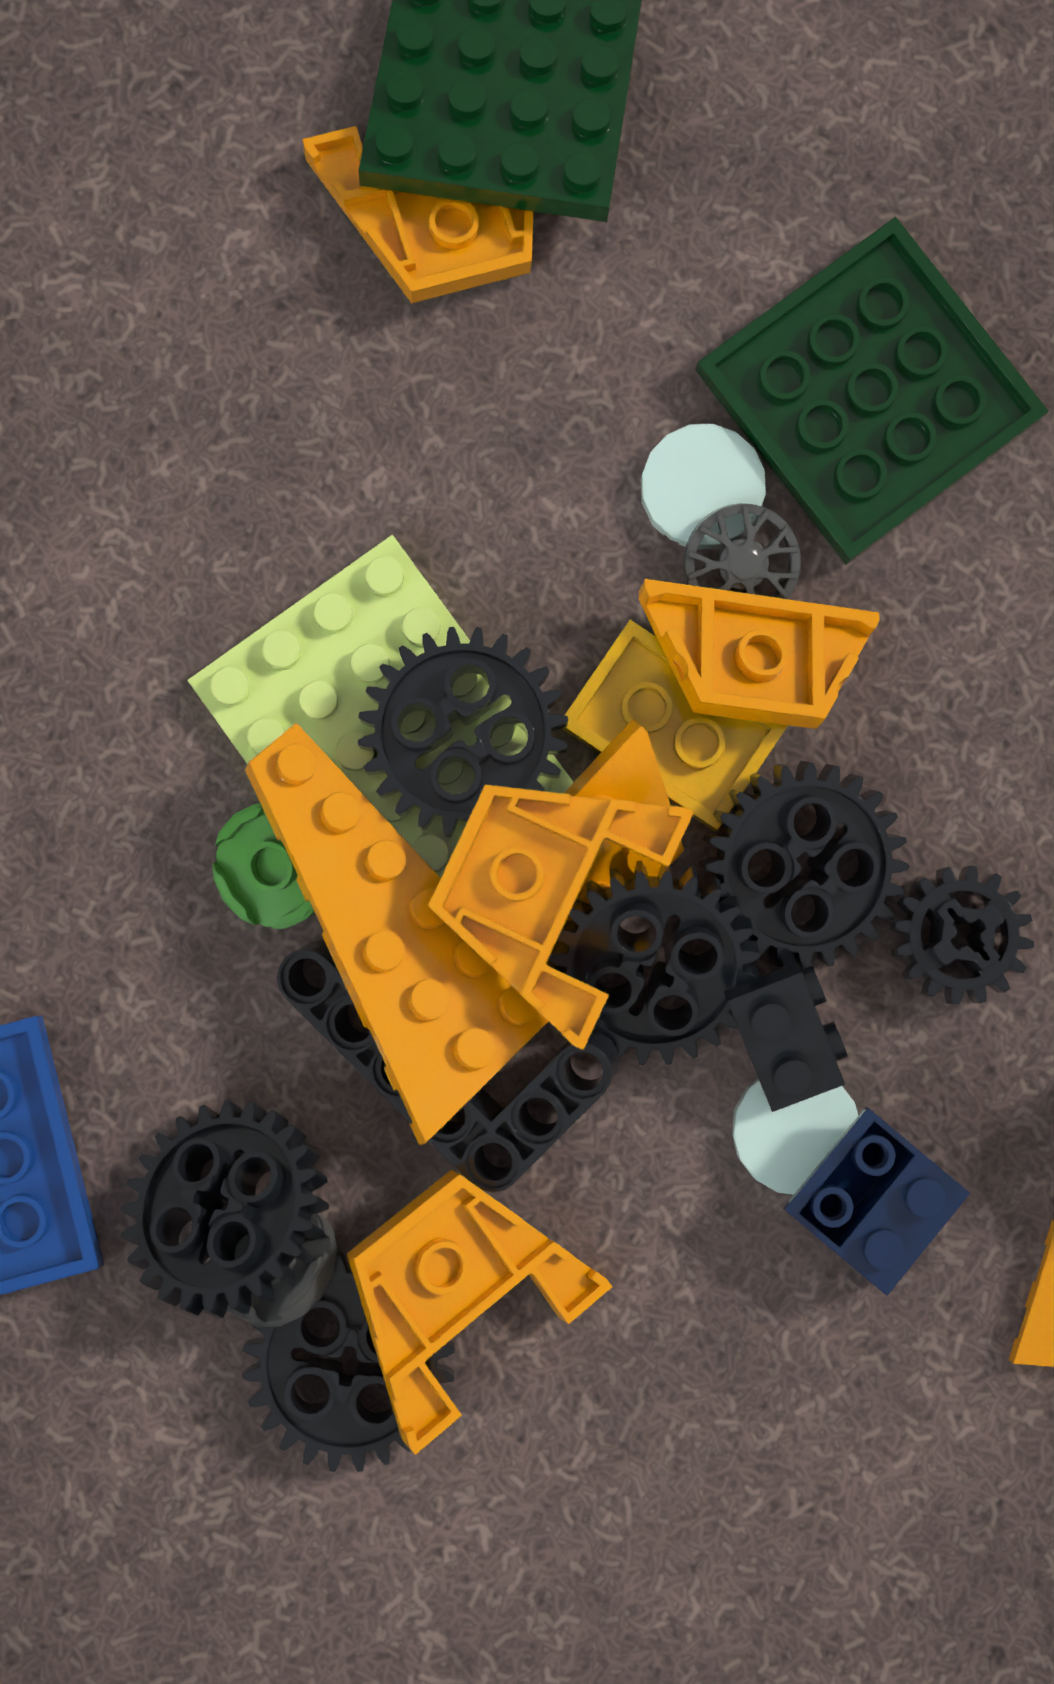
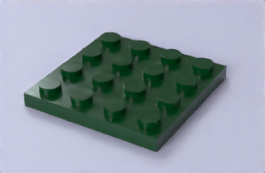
[358,0,642,222]
[695,216,1049,565]

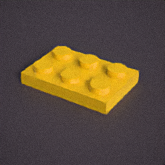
[562,619,788,832]

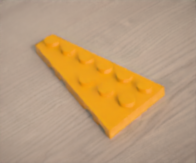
[245,723,549,1146]

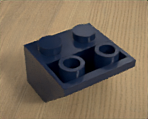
[783,1107,970,1296]

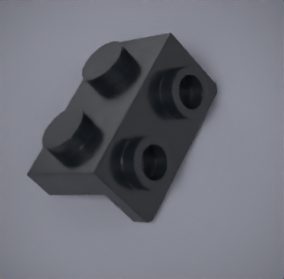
[724,951,848,1112]

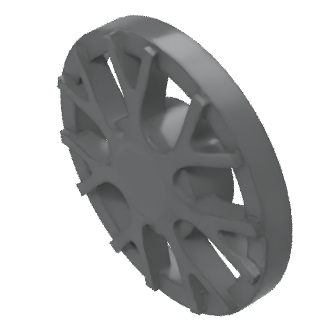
[683,503,801,599]

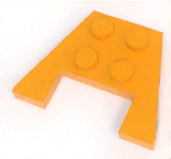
[302,126,533,303]
[428,785,694,1050]
[347,1170,612,1455]

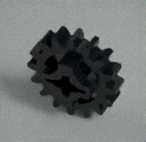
[889,866,1034,1005]

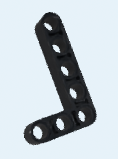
[277,940,619,1193]

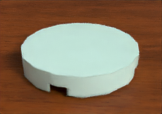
[641,424,766,550]
[732,1079,858,1195]

